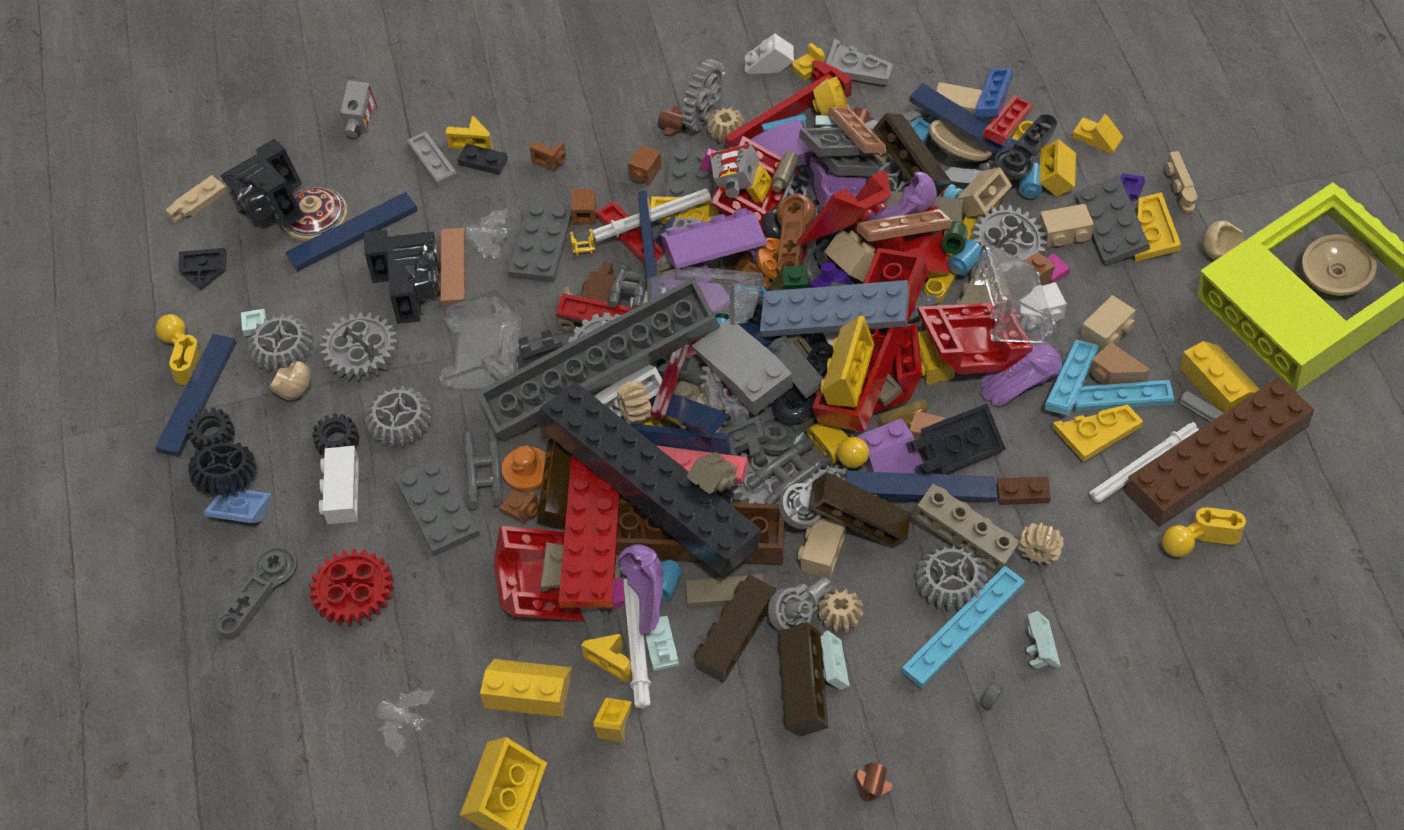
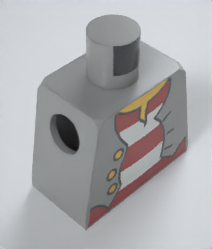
[341,80,378,138]
[710,143,759,198]

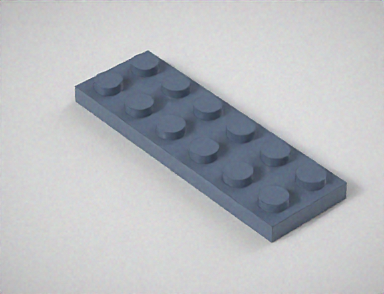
[760,280,909,337]

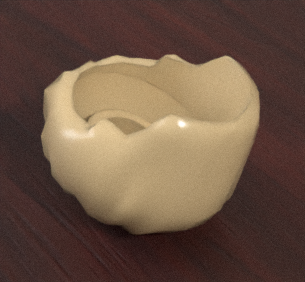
[1203,220,1245,260]
[269,361,310,401]

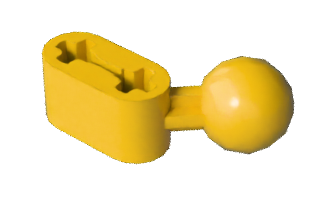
[155,314,200,385]
[807,423,870,469]
[1162,507,1246,558]

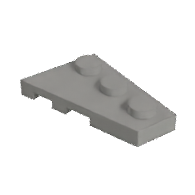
[826,39,893,86]

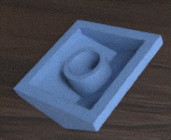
[204,490,271,523]

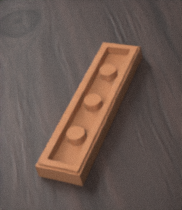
[828,107,886,153]
[857,209,952,242]
[441,228,465,306]

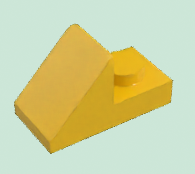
[1072,114,1123,154]
[446,116,493,150]
[581,634,632,683]
[593,698,632,742]

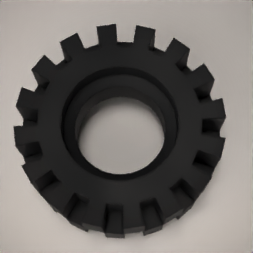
[187,408,235,451]
[312,413,360,458]

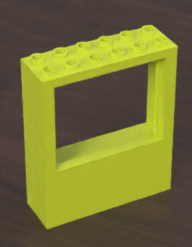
[1197,182,1404,392]

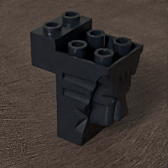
[219,138,304,228]
[364,230,441,324]

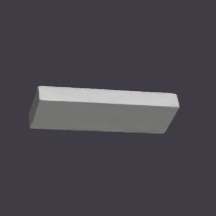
[407,131,458,187]

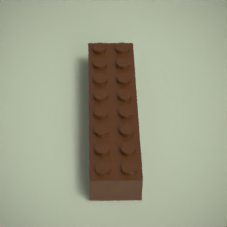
[1125,377,1315,527]
[616,499,786,564]

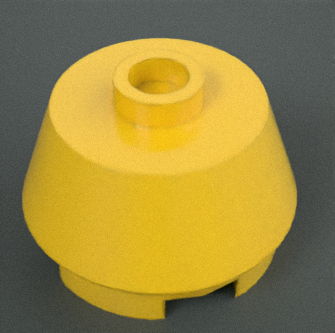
[812,77,849,116]

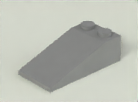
[692,318,793,415]

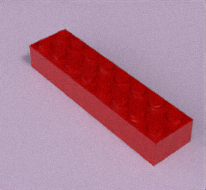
[812,248,928,432]

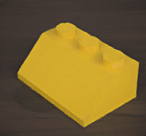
[821,316,874,407]
[1180,341,1260,413]
[480,659,572,717]
[460,737,547,830]

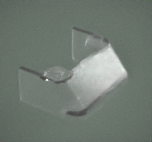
[647,267,763,325]

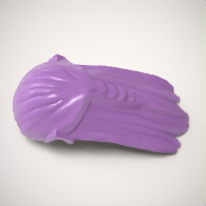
[862,172,937,222]
[980,343,1062,407]
[618,544,664,635]

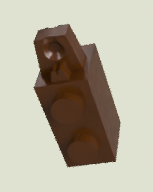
[580,262,616,303]

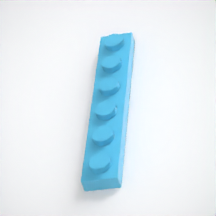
[902,566,1025,688]

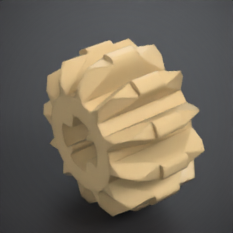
[707,107,745,144]
[617,381,652,424]
[1018,522,1064,565]
[819,588,863,633]

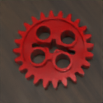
[309,548,394,626]

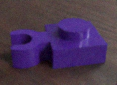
[1120,173,1145,206]

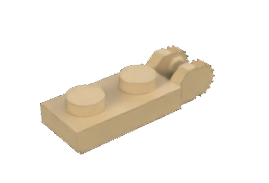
[1165,151,1198,214]

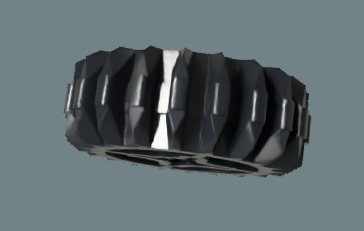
[188,440,257,498]

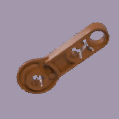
[776,194,815,271]

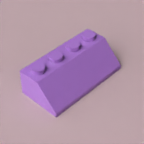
[661,208,767,269]

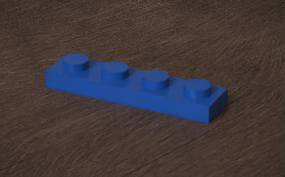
[975,68,1013,119]

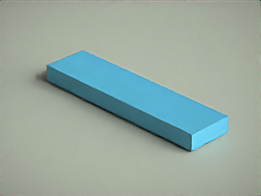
[1045,340,1099,416]
[1074,380,1174,412]

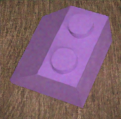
[857,418,922,473]

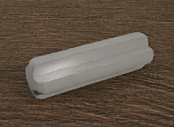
[1180,391,1224,422]

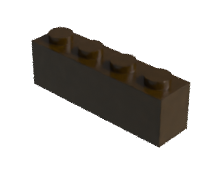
[873,113,951,197]
[537,436,572,531]
[809,472,911,548]
[694,574,776,683]
[779,622,829,737]

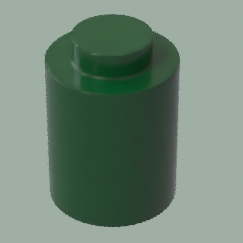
[942,221,968,254]

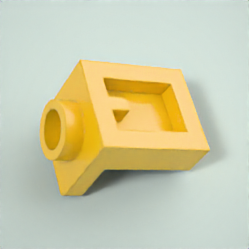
[791,43,825,81]
[746,165,772,203]

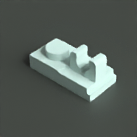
[1026,611,1061,669]
[644,616,679,671]
[820,631,850,690]

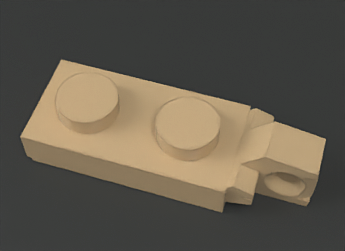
[166,175,227,223]

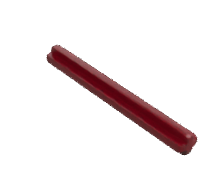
[651,344,690,420]

